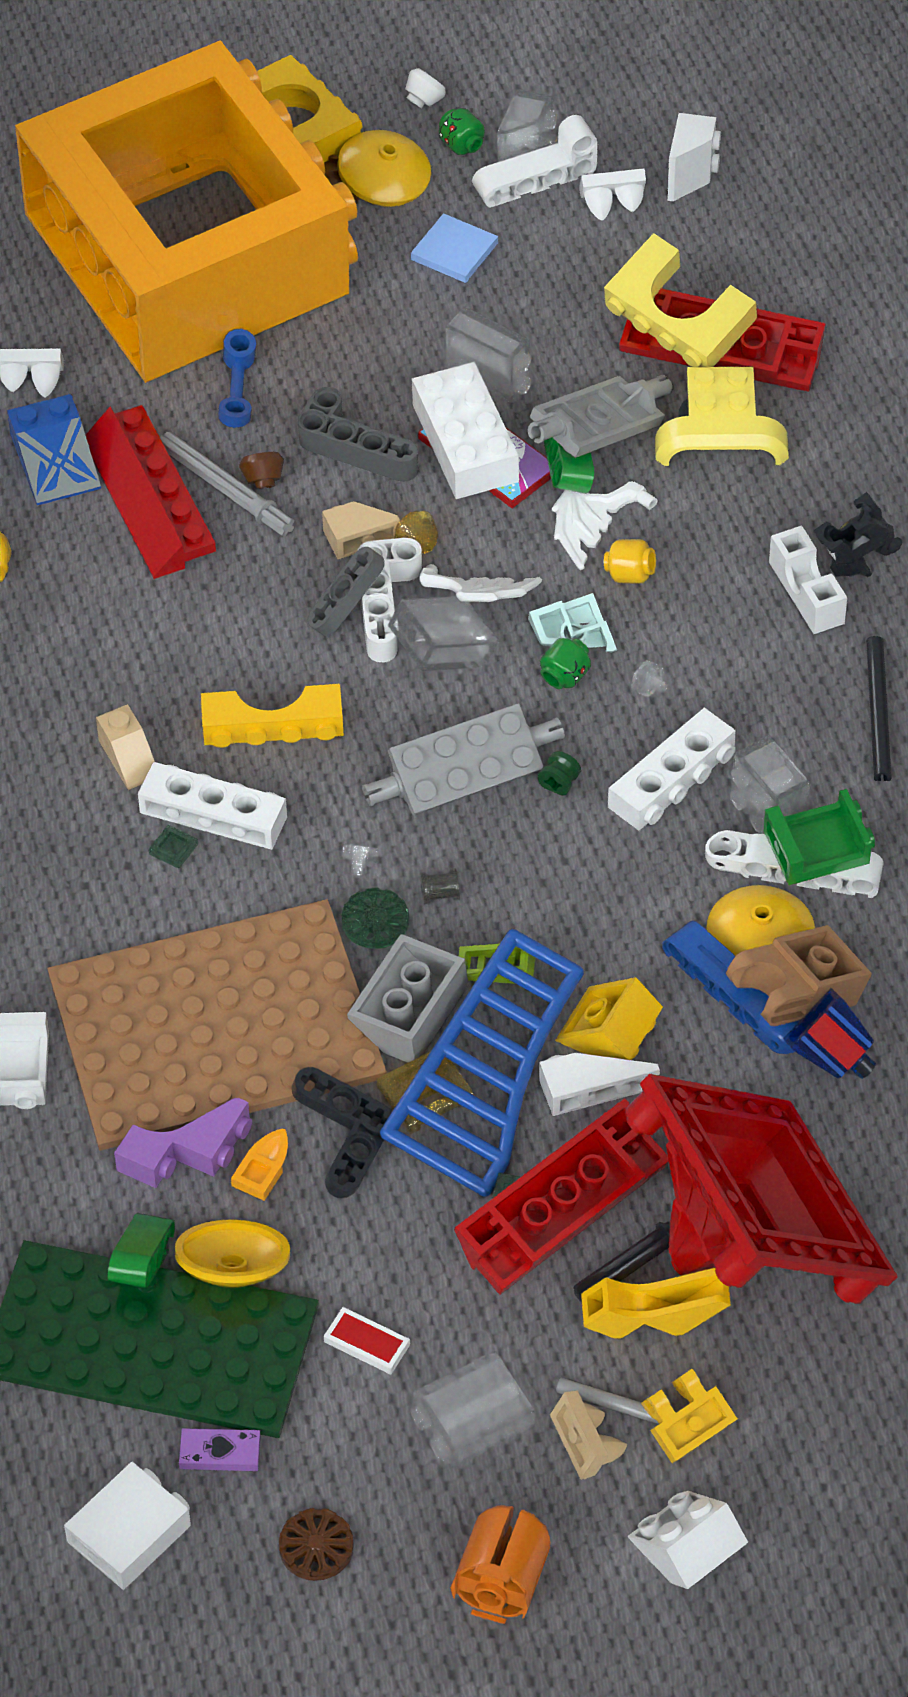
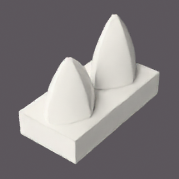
[579,169,646,220]
[0,349,64,397]

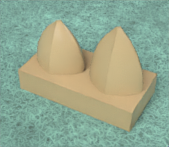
[550,1390,627,1480]

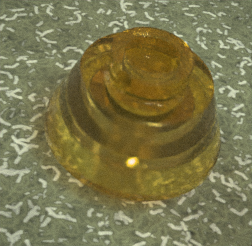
[394,510,438,554]

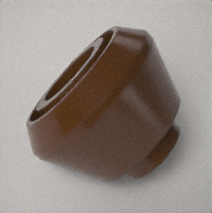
[239,452,284,490]

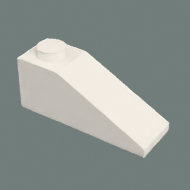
[539,1053,660,1116]

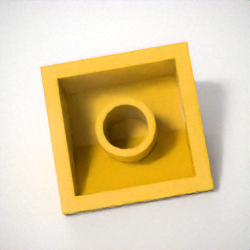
[555,977,663,1060]

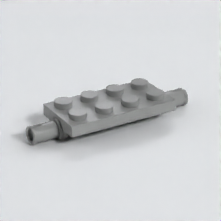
[528,375,672,458]
[362,703,565,816]

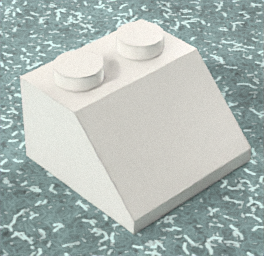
[667,113,721,201]

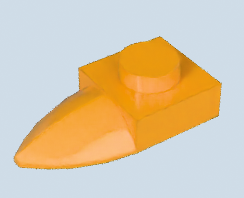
[231,1128,288,1201]

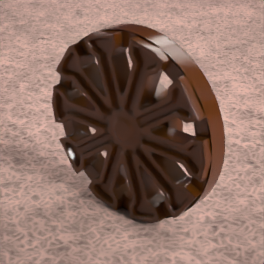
[279,1508,354,1581]

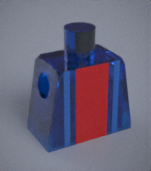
[783,988,876,1079]

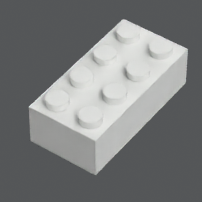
[412,362,519,499]

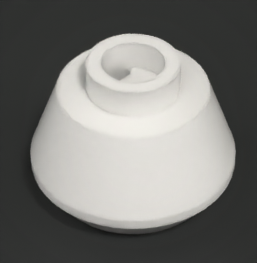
[405,68,445,109]

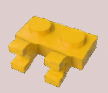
[641,1369,738,1463]

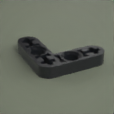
[291,1067,392,1198]

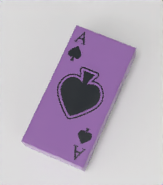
[179,1428,261,1471]

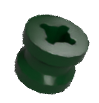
[537,751,581,796]

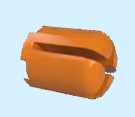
[450,1505,551,1624]

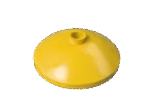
[337,130,431,207]
[707,885,815,956]
[175,1220,290,1287]

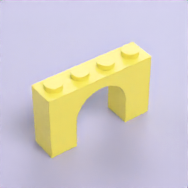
[604,233,757,367]

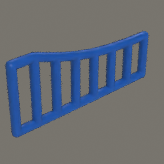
[380,929,584,1197]

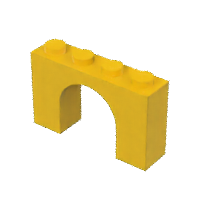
[257,55,363,162]

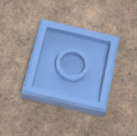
[411,213,498,283]

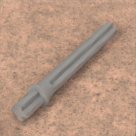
[160,432,295,537]

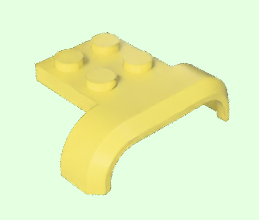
[655,367,789,466]

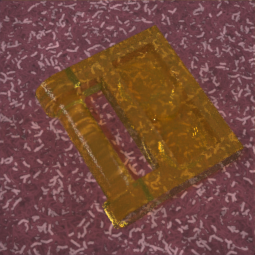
[377,1051,474,1135]

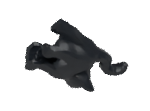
[813,492,902,577]

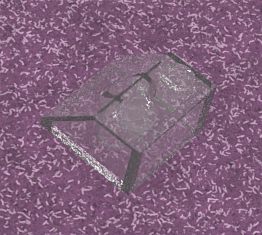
[498,89,557,162]

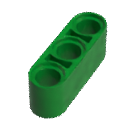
[544,438,594,494]
[108,1213,175,1289]

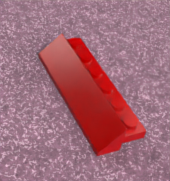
[619,288,826,392]
[85,405,216,579]
[454,1098,669,1295]

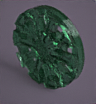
[341,887,409,949]

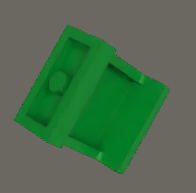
[763,789,875,886]

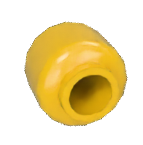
[604,539,656,584]

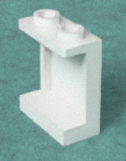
[0,1012,49,1109]

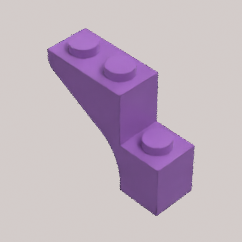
[114,1098,252,1188]

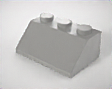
[347,934,468,1066]

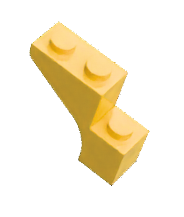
[581,1268,731,1339]

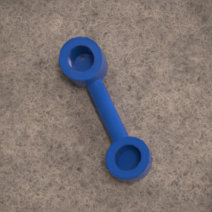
[218,329,256,428]

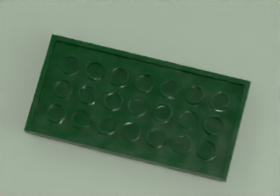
[0,1240,319,1439]

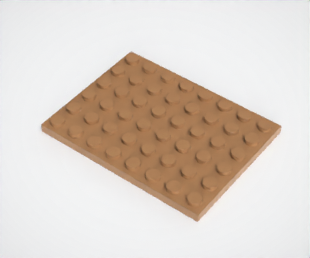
[47,899,387,1151]

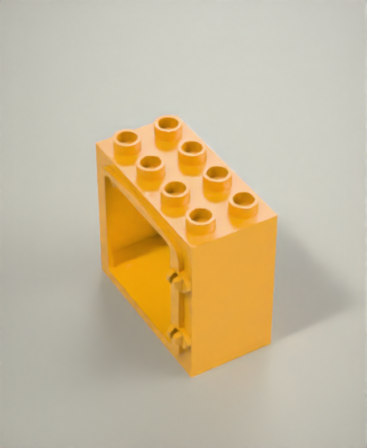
[15,40,358,383]

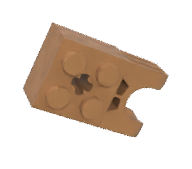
[726,925,872,1026]

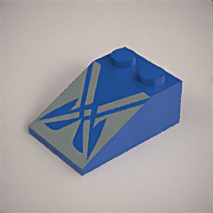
[7,394,101,505]

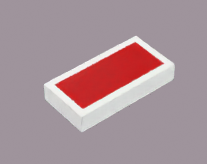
[324,1307,410,1375]

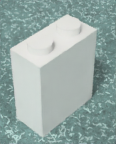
[64,1462,191,1590]

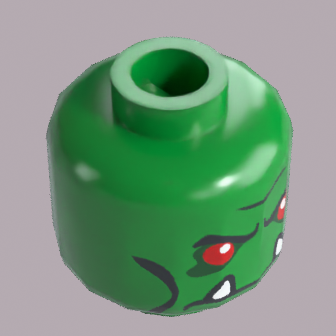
[439,108,485,155]
[540,638,591,689]

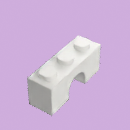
[769,525,847,634]

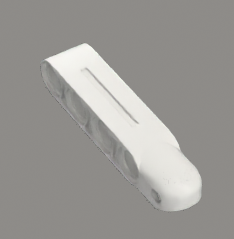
[705,830,883,898]

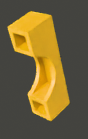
[201,684,344,748]

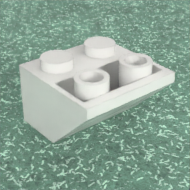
[628,1491,748,1589]

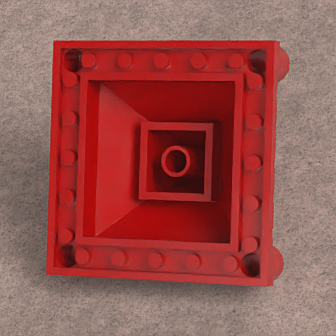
[626,1074,898,1304]

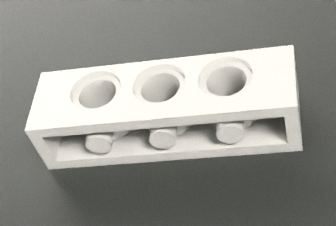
[608,708,736,831]
[138,762,287,850]

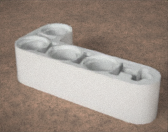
[472,115,597,208]
[358,538,422,663]

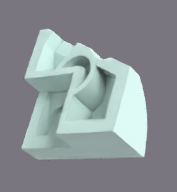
[528,593,617,652]

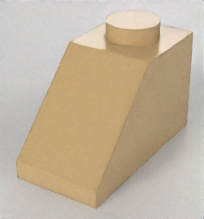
[322,501,400,559]
[96,704,155,790]

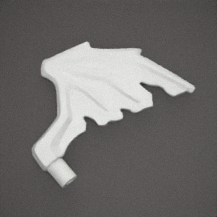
[552,481,657,570]
[420,564,542,602]

